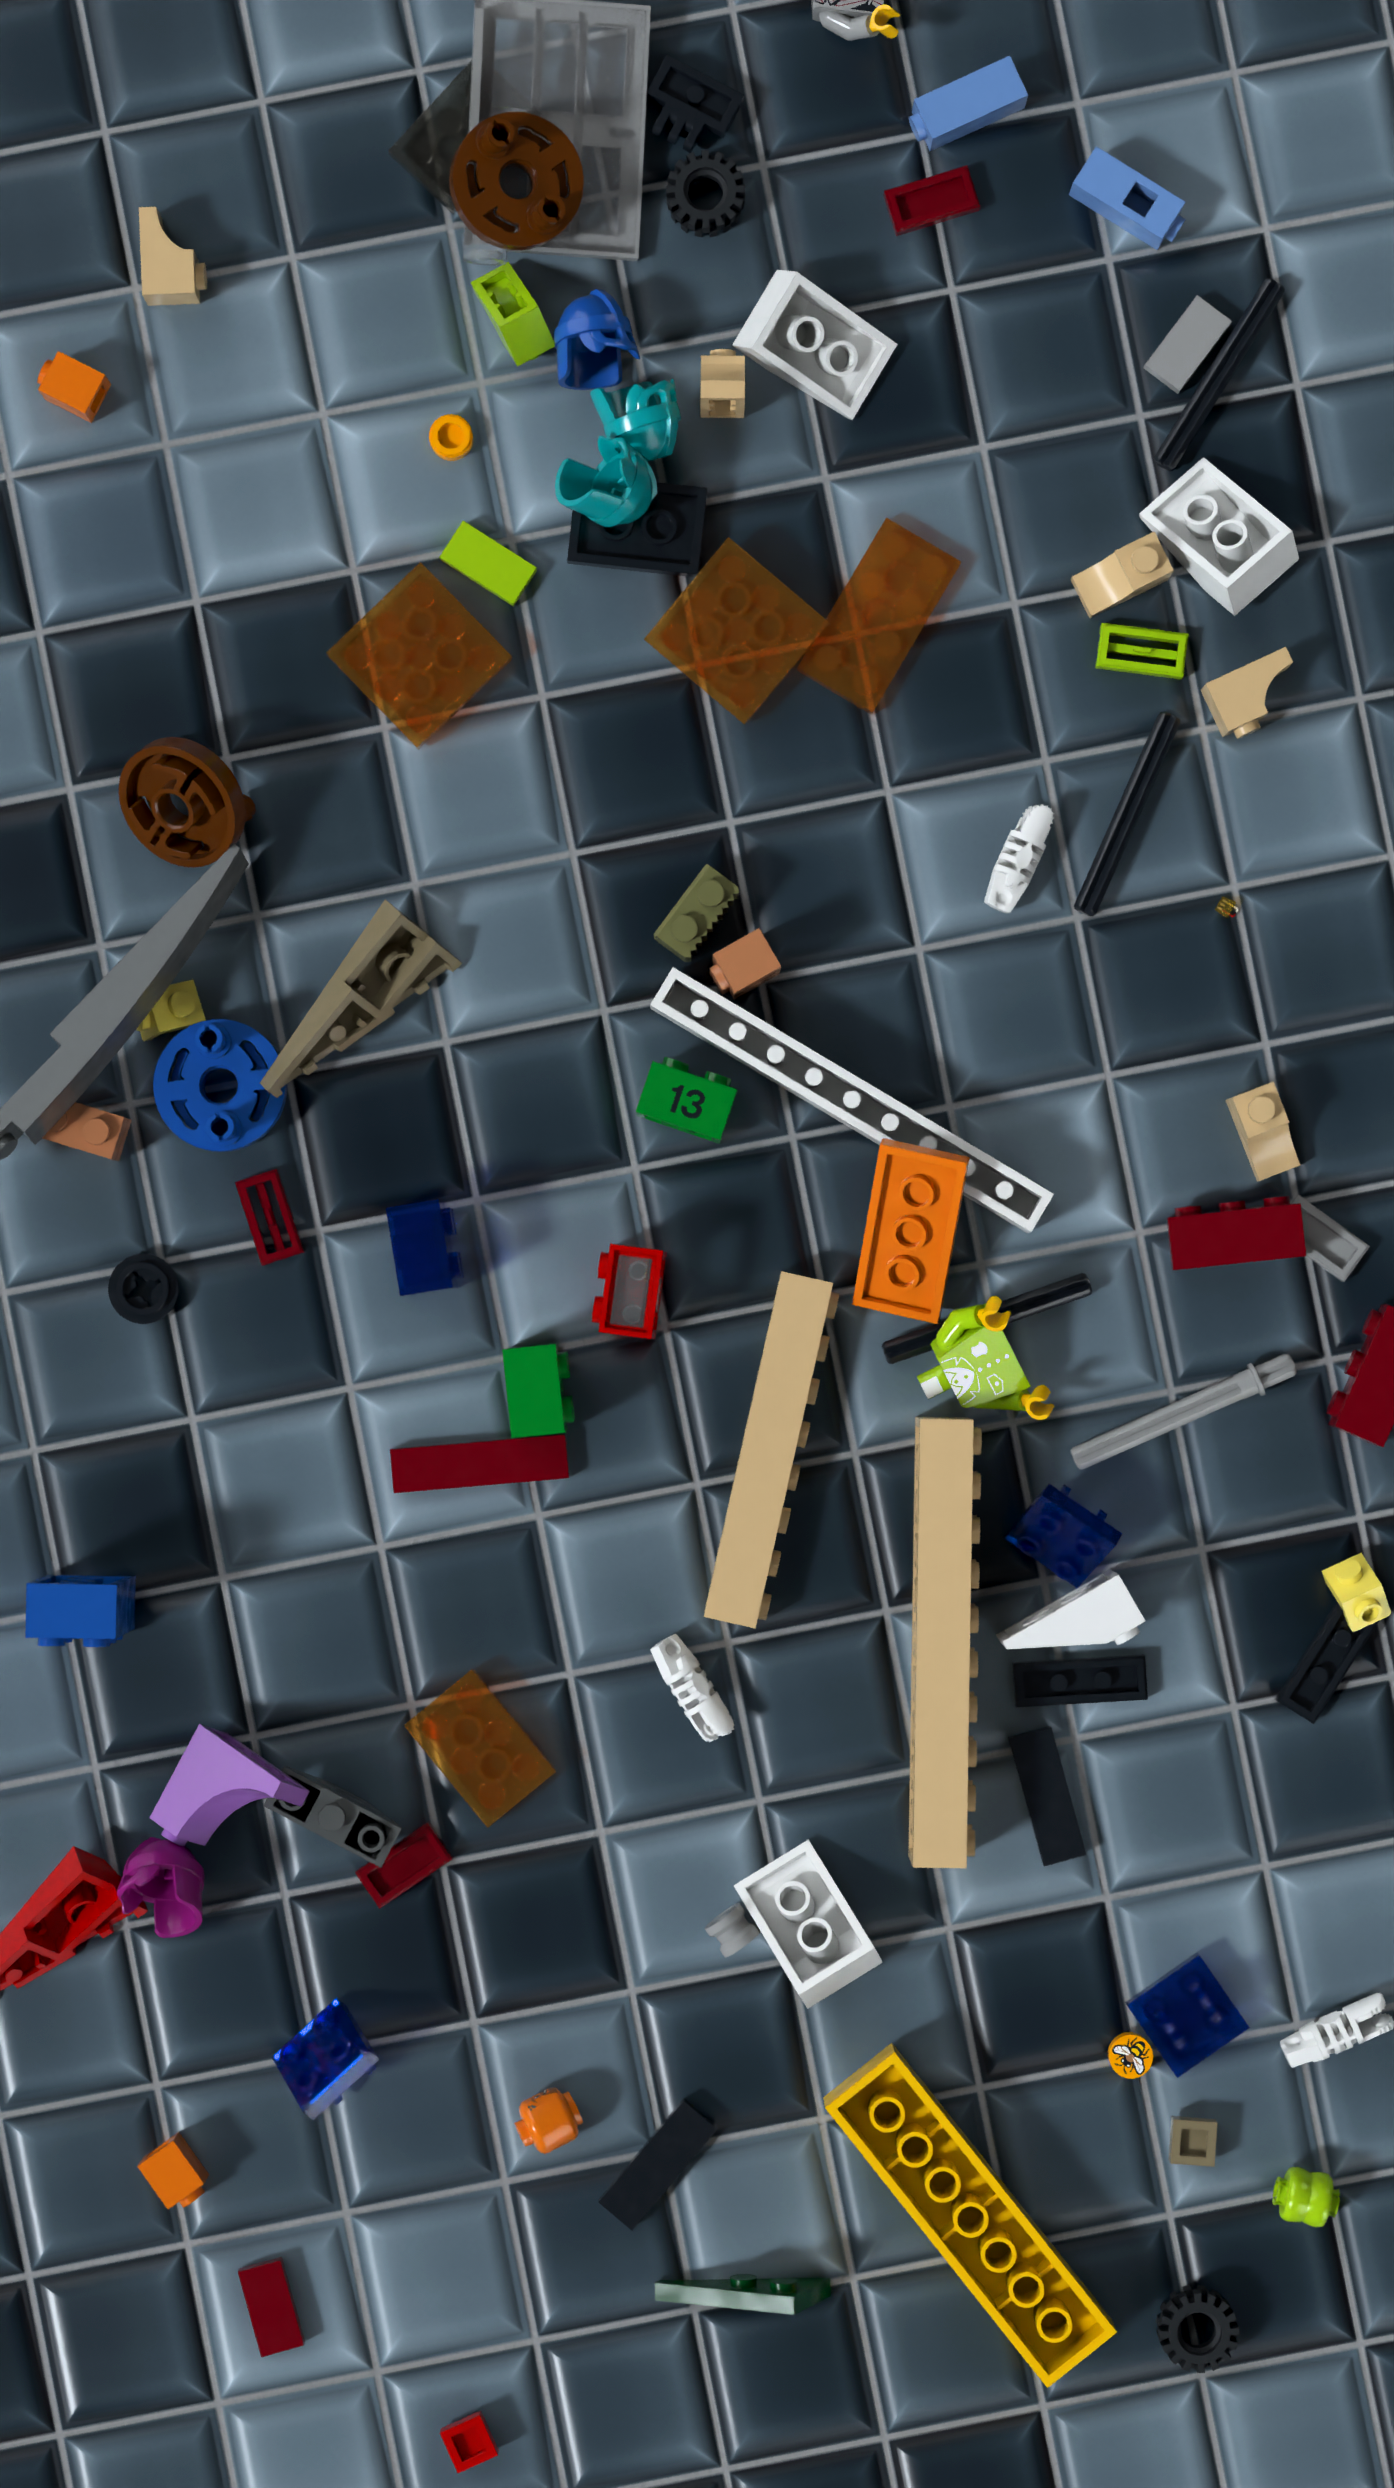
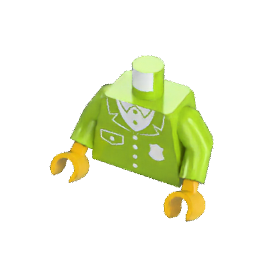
[917,1296,1055,1420]

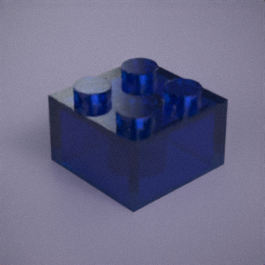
[386,1199,464,1297]

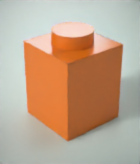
[37,351,111,423]
[137,2132,209,2210]

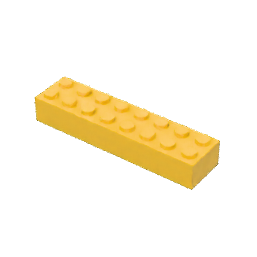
[823,2043,1117,2388]

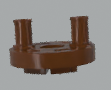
[449,112,584,250]
[119,737,256,868]

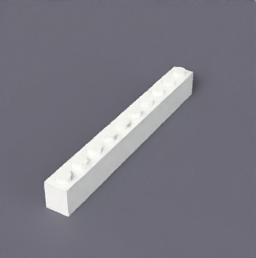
[650,967,1054,1233]

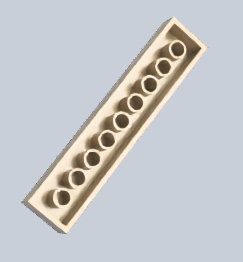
[908,1417,982,1868]

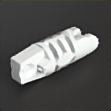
[984,804,1054,913]
[650,1634,735,1742]
[1280,1992,1394,2068]

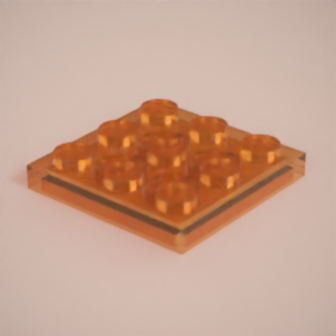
[644,537,830,725]
[326,562,513,750]

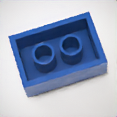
[25,1575,136,1647]

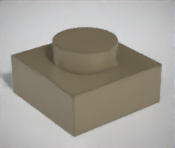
[1168,2116,1218,2167]

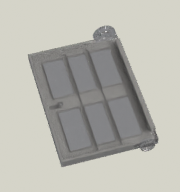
[463,0,651,266]

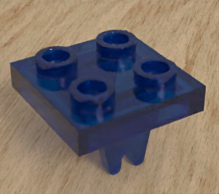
[1005,1484,1122,1588]
[1125,1952,1250,2078]
[272,1998,379,2120]

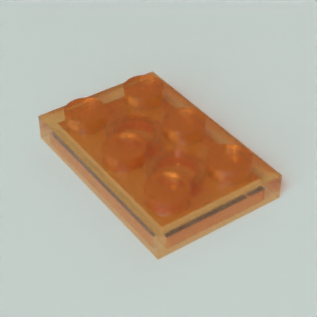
[404,1668,556,1828]

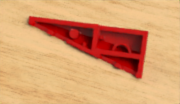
[0,1846,148,1991]

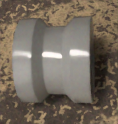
[704,1902,760,1958]

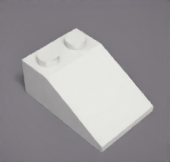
[732,270,898,420]
[1139,457,1299,616]
[996,1569,1145,1649]
[734,1839,883,2009]

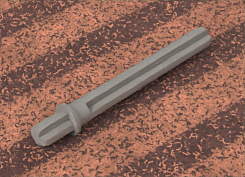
[1071,1354,1297,1469]

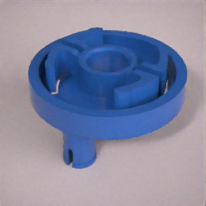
[153,1019,287,1152]

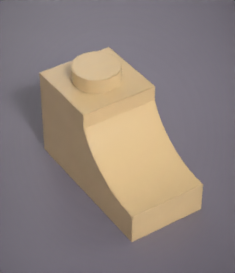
[139,207,207,306]
[700,349,745,418]
[1070,531,1174,618]
[1201,647,1293,739]
[1225,1081,1300,1182]

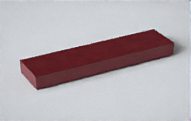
[390,1434,569,1493]

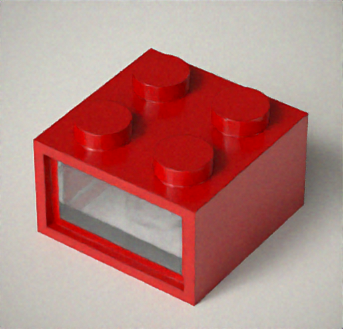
[592,1244,667,1339]

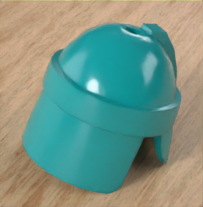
[590,379,681,462]
[555,436,658,527]

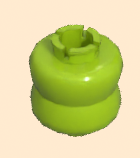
[1272,2167,1340,2227]

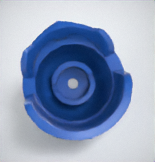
[554,289,640,390]

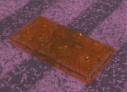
[797,518,962,715]

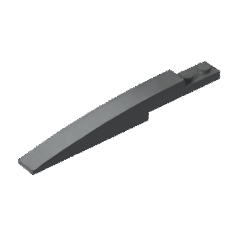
[0,843,249,1160]

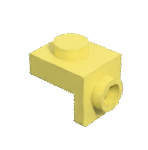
[137,980,206,1041]
[1322,1553,1391,1632]

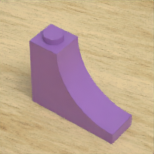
[150,1724,310,1846]

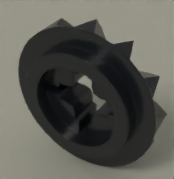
[108,1254,180,1324]

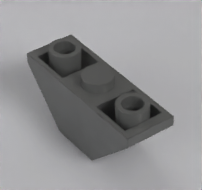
[263,1766,402,1868]

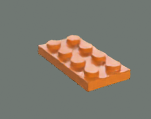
[852,1138,970,1324]

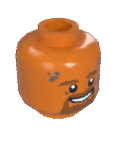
[514,2087,583,2154]

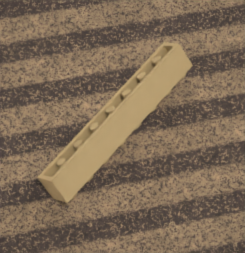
[704,1271,839,1629]

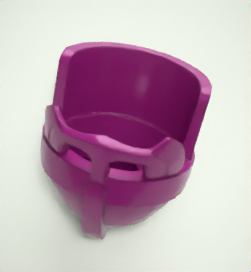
[117,1837,204,1938]

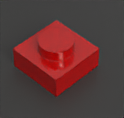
[440,2410,499,2473]

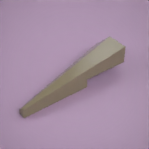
[260,899,462,1098]

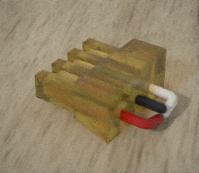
[1215,896,1238,918]

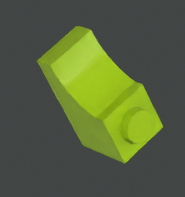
[470,262,555,367]

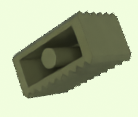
[654,864,739,962]

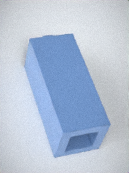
[909,56,1028,151]
[1069,146,1186,250]

